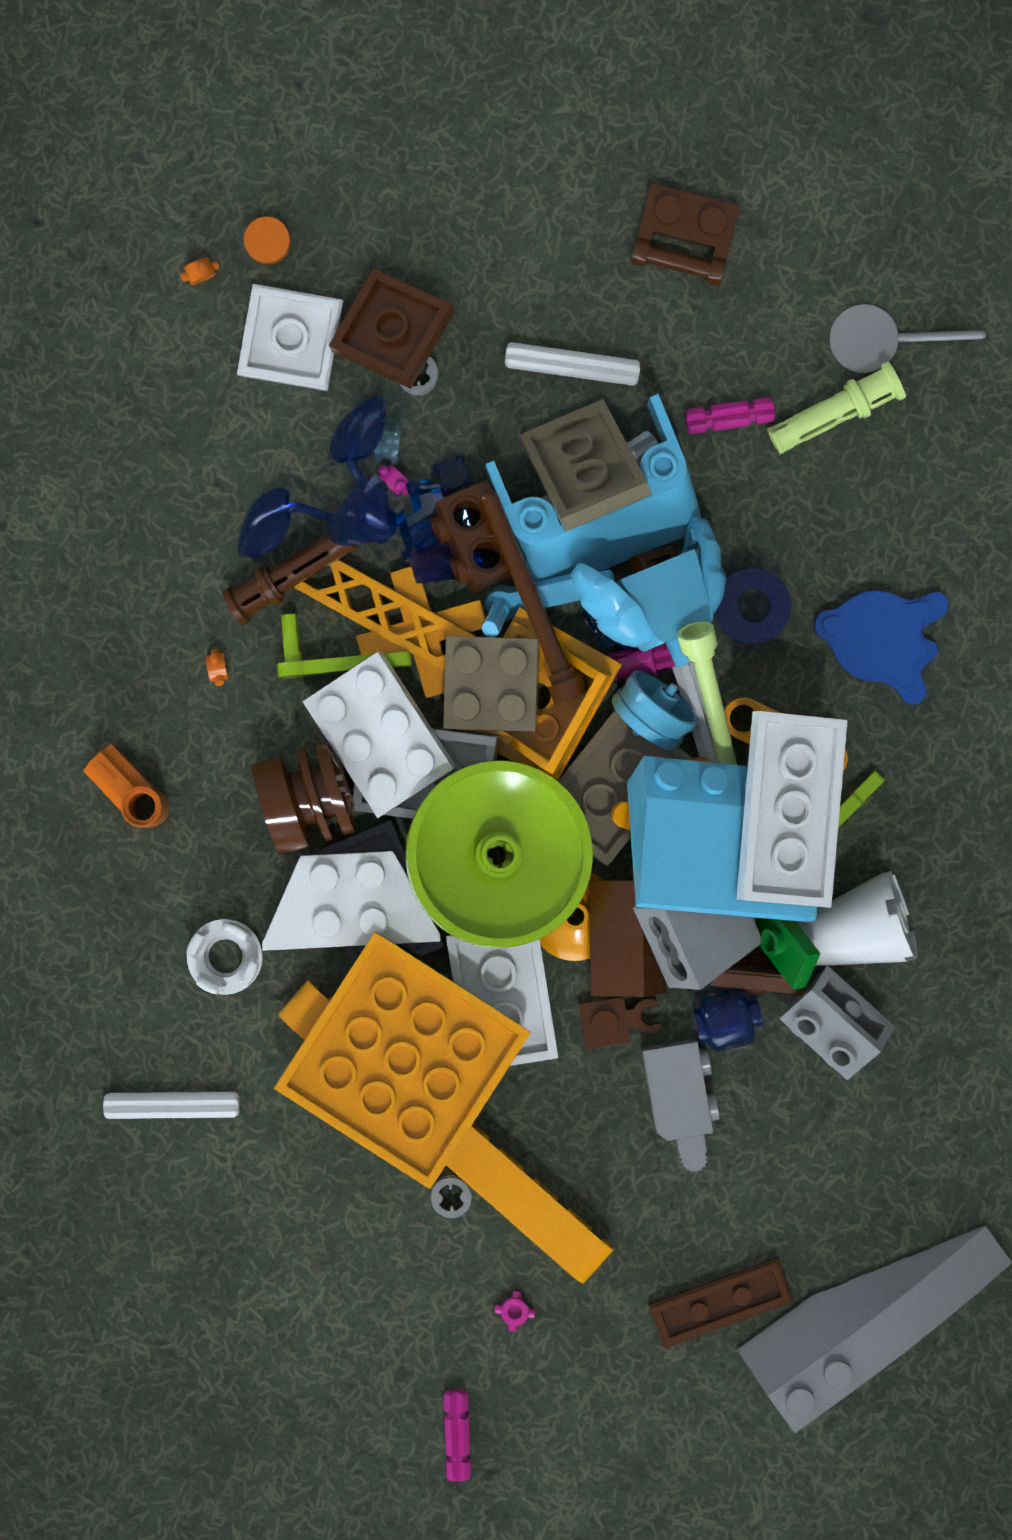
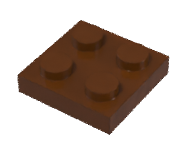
[328,268,455,389]

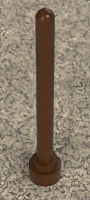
[480,490,589,705]

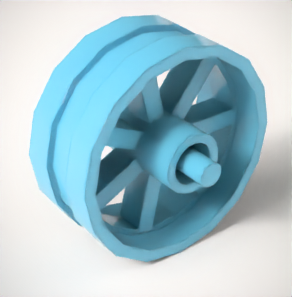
[611,670,698,751]

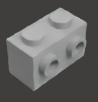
[779,965,895,1080]

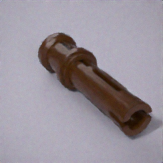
[222,524,357,626]

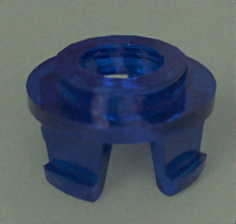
[715,568,791,644]

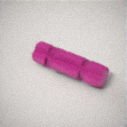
[685,397,775,434]
[443,1389,471,1481]

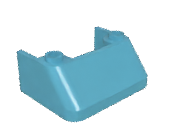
[485,394,701,582]

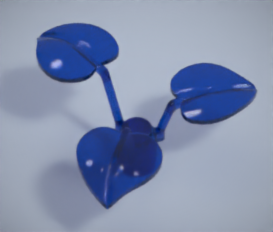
[238,395,400,558]

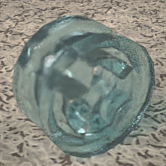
[374,421,402,465]

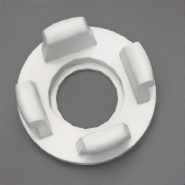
[186,919,263,995]

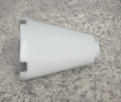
[796,871,918,966]

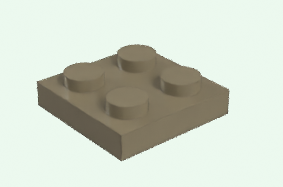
[443,636,540,732]

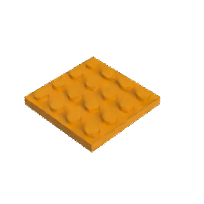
[274,932,531,1189]

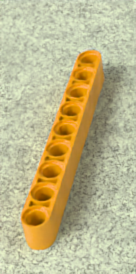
[278,979,614,1284]

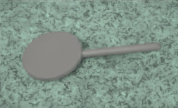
[830,304,986,373]

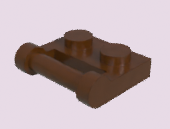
[631,183,740,286]

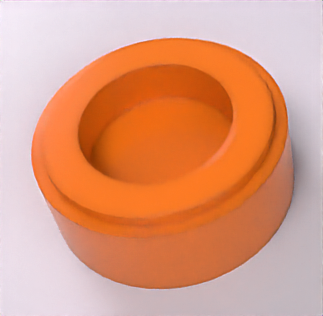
[244,216,291,265]

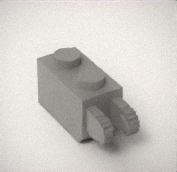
[641,1038,719,1173]

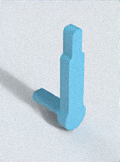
[482,570,615,637]

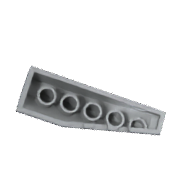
[737,1225,1012,1433]

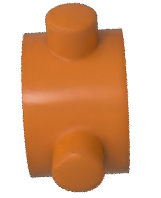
[180,257,219,285]
[206,649,229,686]

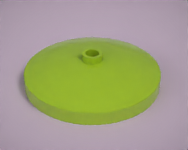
[406,761,593,948]

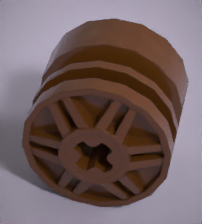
[251,741,356,855]

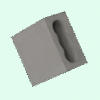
[633,906,761,990]

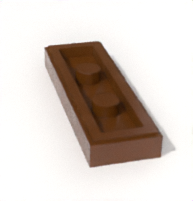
[648,1257,793,1349]

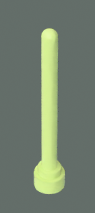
[677,621,737,765]

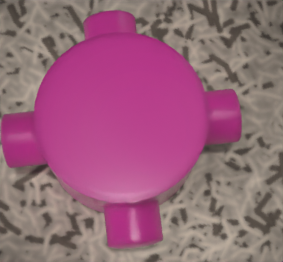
[378,464,410,496]
[495,1291,535,1331]

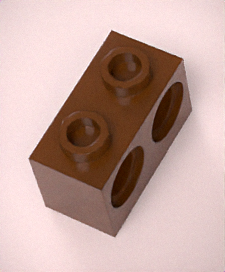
[430,480,526,594]

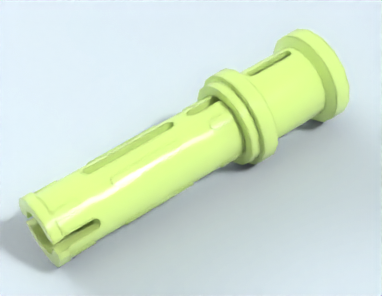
[766,361,906,455]

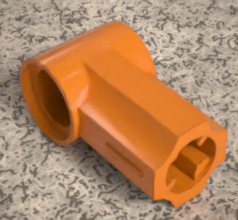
[83,743,169,828]

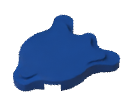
[814,591,948,705]

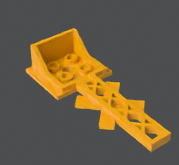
[294,551,622,781]

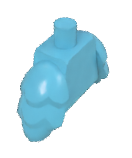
[571,516,726,668]

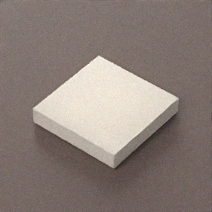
[237,284,344,391]

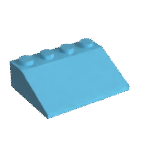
[627,756,817,922]

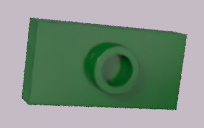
[755,917,821,990]

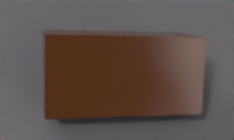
[589,879,667,997]

